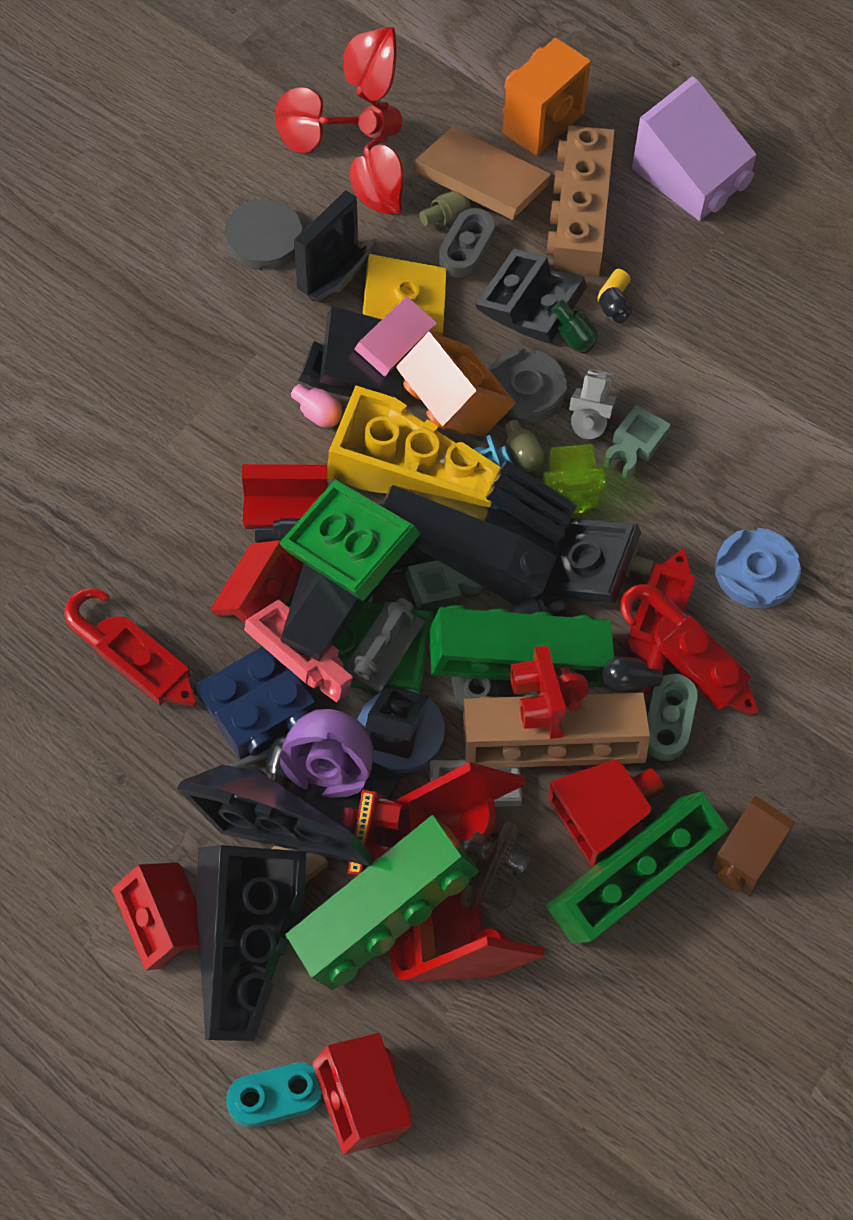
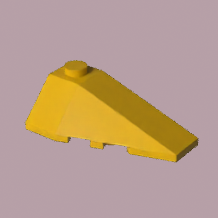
[327,385,500,507]

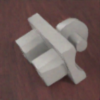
[569,369,617,439]

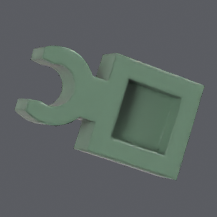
[604,405,671,478]
[405,560,484,611]

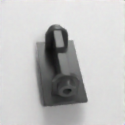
[344,598,425,693]

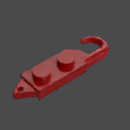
[627,549,696,696]
[620,584,758,716]
[64,588,196,707]

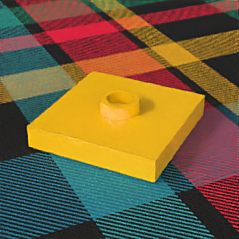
[363,254,446,336]

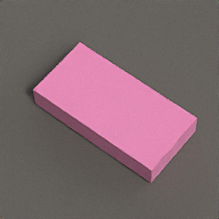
[355,296,436,376]

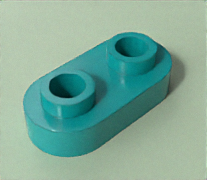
[226,1062,323,1128]

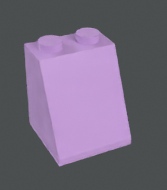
[632,76,756,221]

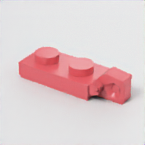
[244,600,353,702]

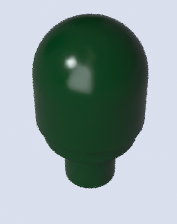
[551,300,598,352]

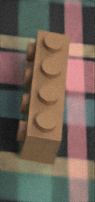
[546,125,614,276]
[463,692,650,768]

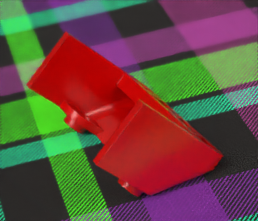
[381,762,545,983]

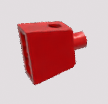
[547,760,664,868]

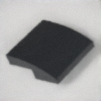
[476,249,587,344]

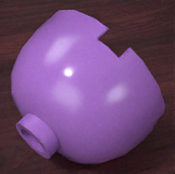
[280,709,374,798]

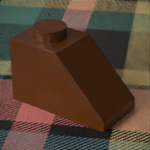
[711,795,795,896]

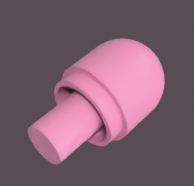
[291,384,343,428]

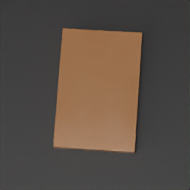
[413,127,551,220]

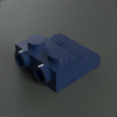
[194,646,316,760]

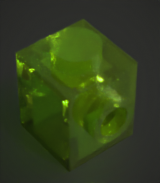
[543,444,606,513]

